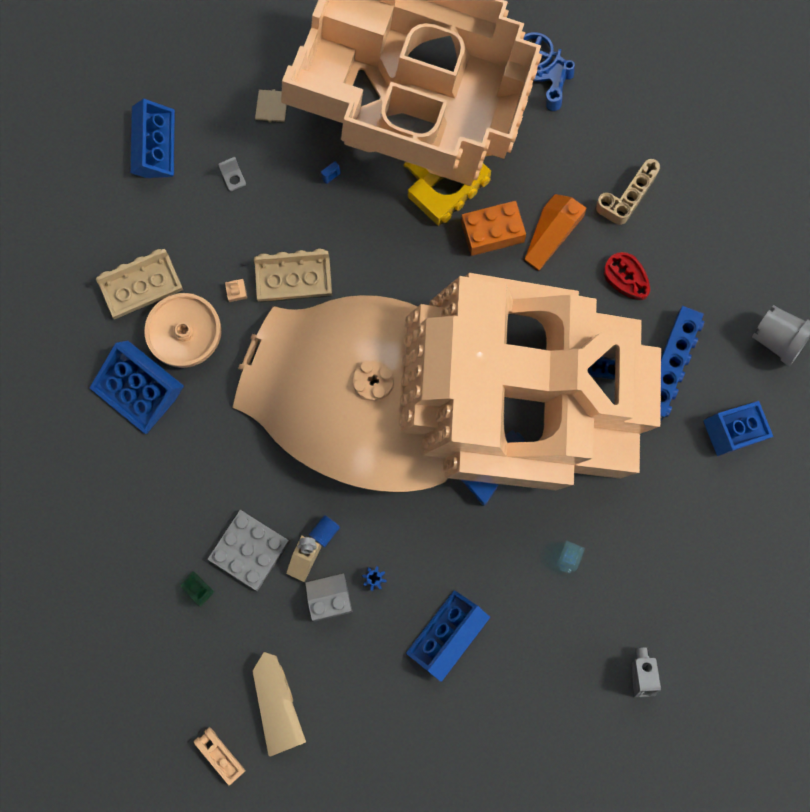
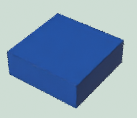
[321,161,340,184]

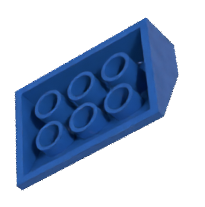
[90,341,184,434]

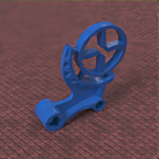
[523,32,575,111]

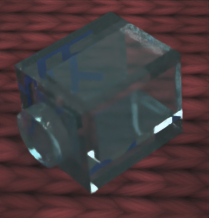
[556,541,585,574]

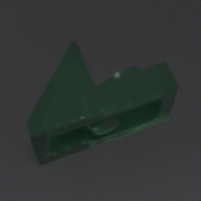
[180,571,216,607]

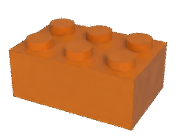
[461,201,526,256]

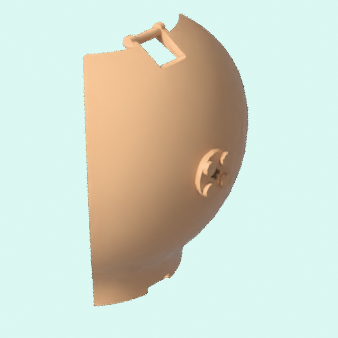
[233,295,447,492]

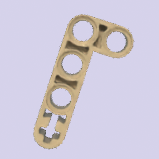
[596,159,660,225]

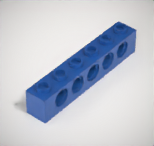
[660,306,705,421]

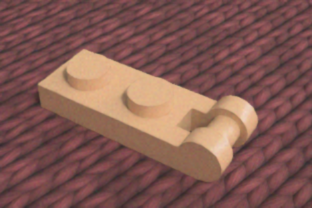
[193,727,246,786]

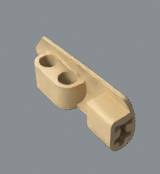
[253,652,306,756]

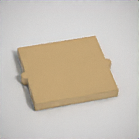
[255,89,287,123]

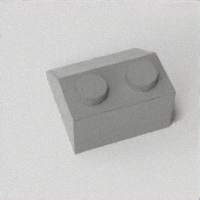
[306,573,353,622]

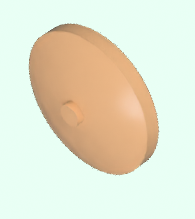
[145,293,221,368]

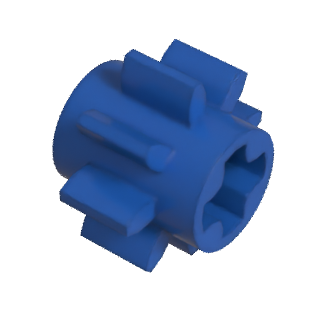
[362,566,387,591]

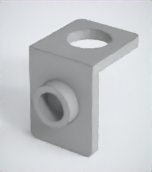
[218,157,246,191]

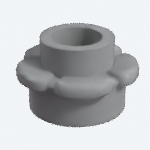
[297,537,317,554]

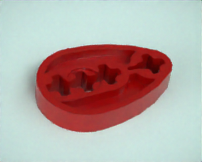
[604,252,650,300]

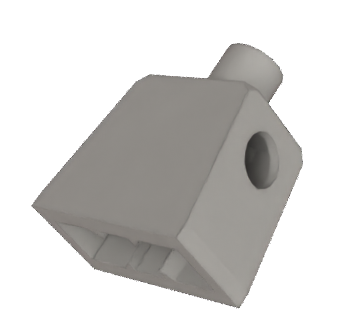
[631,648,661,697]

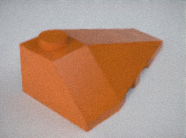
[524,194,587,271]

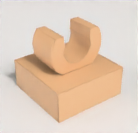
[225,279,247,302]

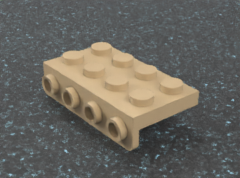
[96,249,183,320]
[254,249,332,302]

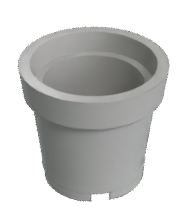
[752,305,810,367]

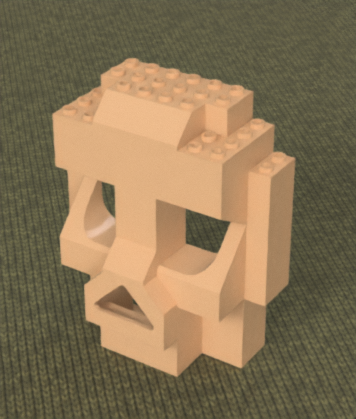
[281,0,542,186]
[399,273,661,490]

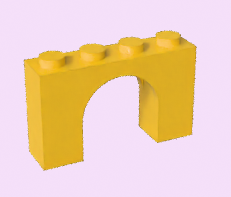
[408,163,491,226]

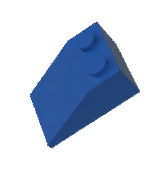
[703,401,774,456]

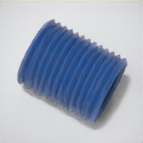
[309,515,340,547]

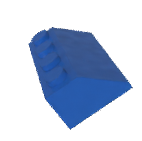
[130,98,175,178]
[406,590,490,682]

